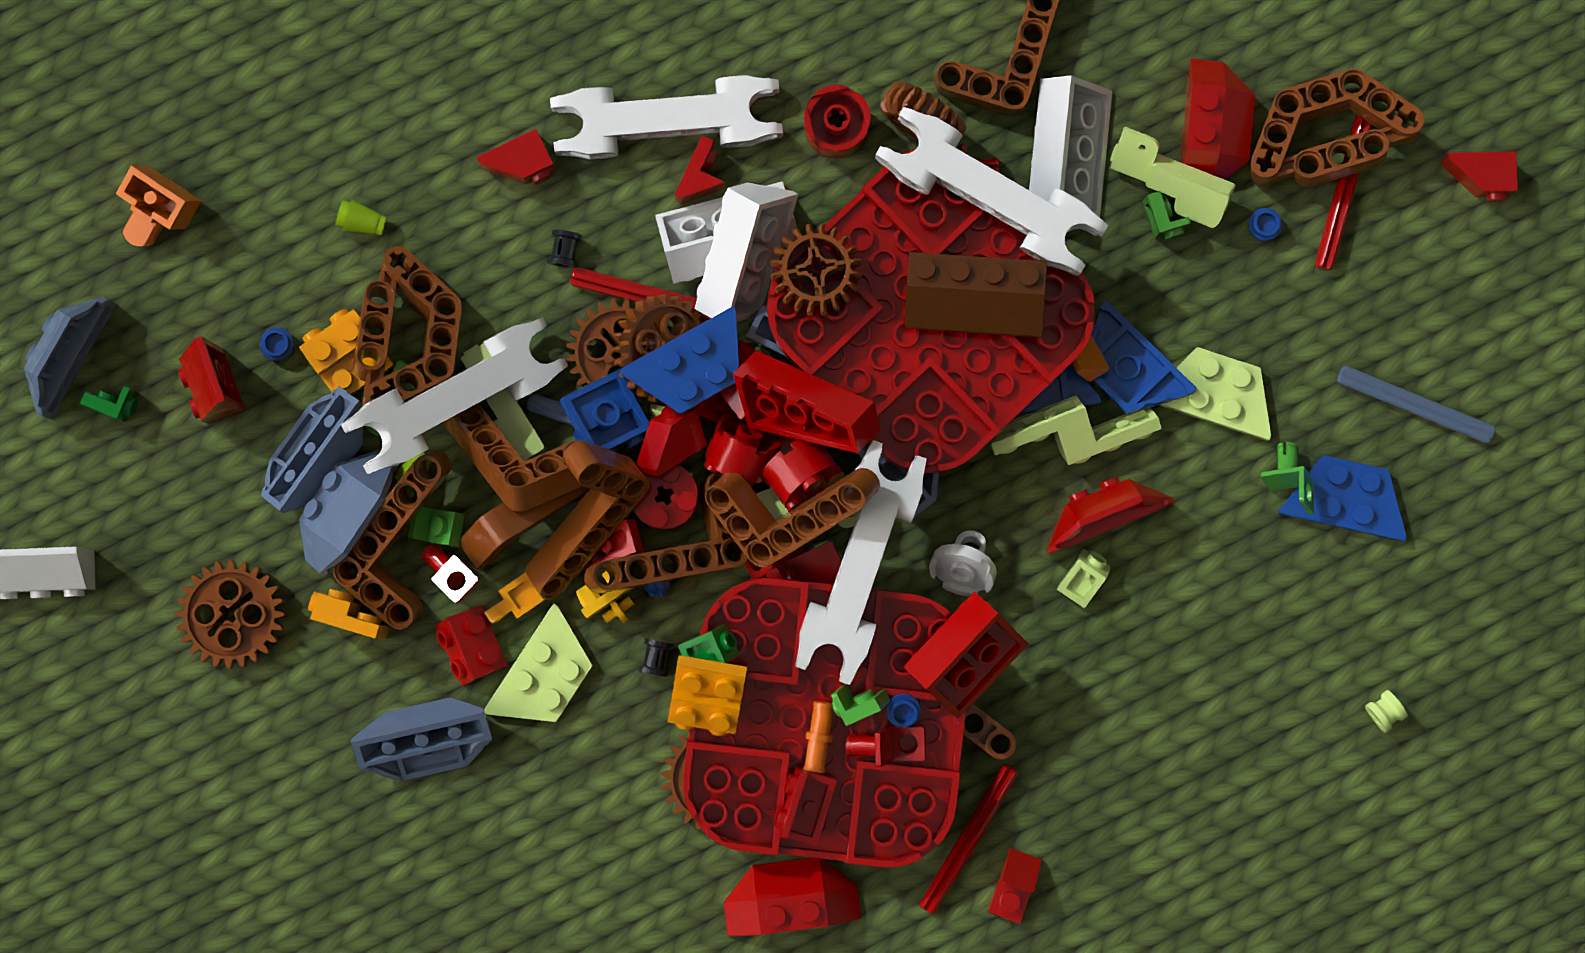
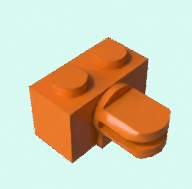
[116,165,202,246]

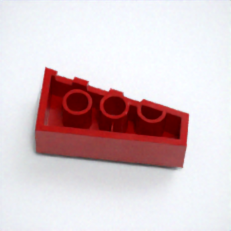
[733,351,881,453]

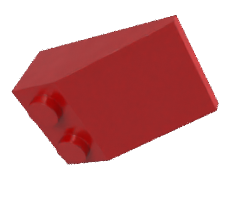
[178,336,246,424]

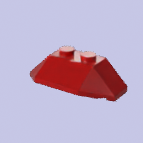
[1180,59,1255,180]
[1045,476,1175,555]
[724,857,861,936]

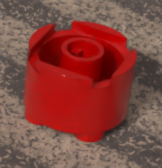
[804,85,871,158]
[705,413,782,488]
[762,439,844,512]
[633,465,699,531]

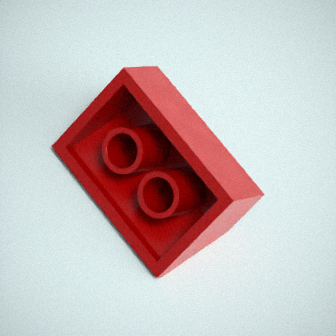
[903,592,1029,719]

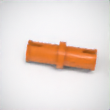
[803,701,834,773]

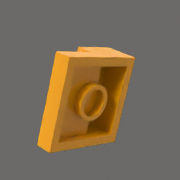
[299,308,395,396]
[308,589,389,639]
[668,655,747,736]

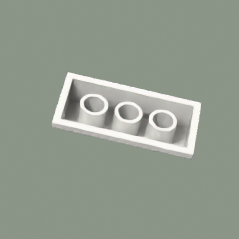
[1029,75,1113,217]
[655,182,797,284]
[695,182,798,322]
[0,547,95,599]

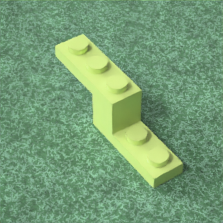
[988,395,1162,465]

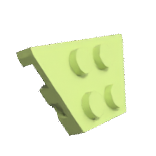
[1159,347,1271,441]
[484,603,593,722]

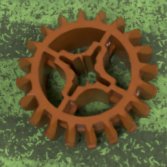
[880,82,967,146]
[770,224,862,316]

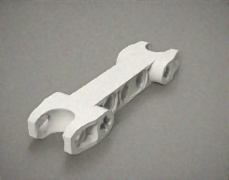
[550,75,783,160]
[875,107,1109,276]
[340,317,568,474]
[795,440,927,685]

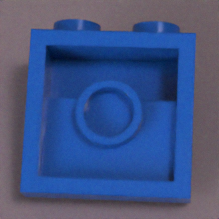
[559,369,649,452]

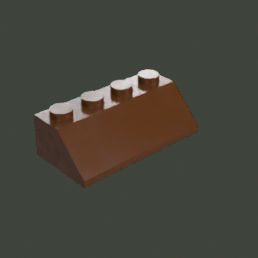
[905,252,1047,338]

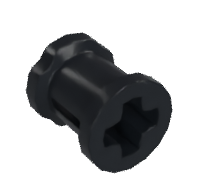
[547,229,582,269]
[639,639,674,677]

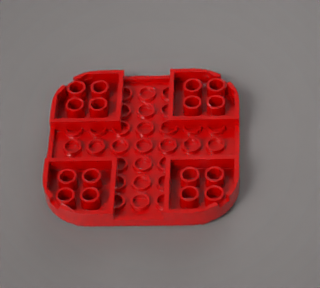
[767,149,1095,474]
[683,577,966,867]

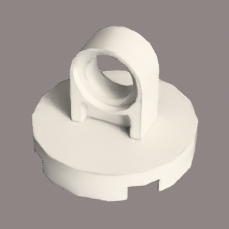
[929,530,997,596]

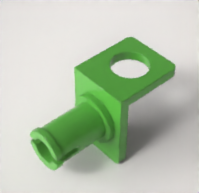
[1261,442,1314,514]

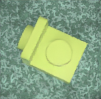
[1057,549,1111,608]

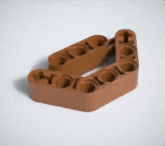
[1250,69,1424,188]
[353,246,462,407]

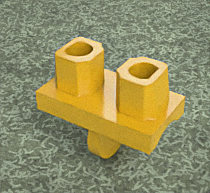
[576,571,635,624]

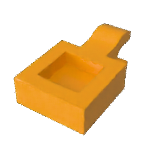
[484,572,545,625]

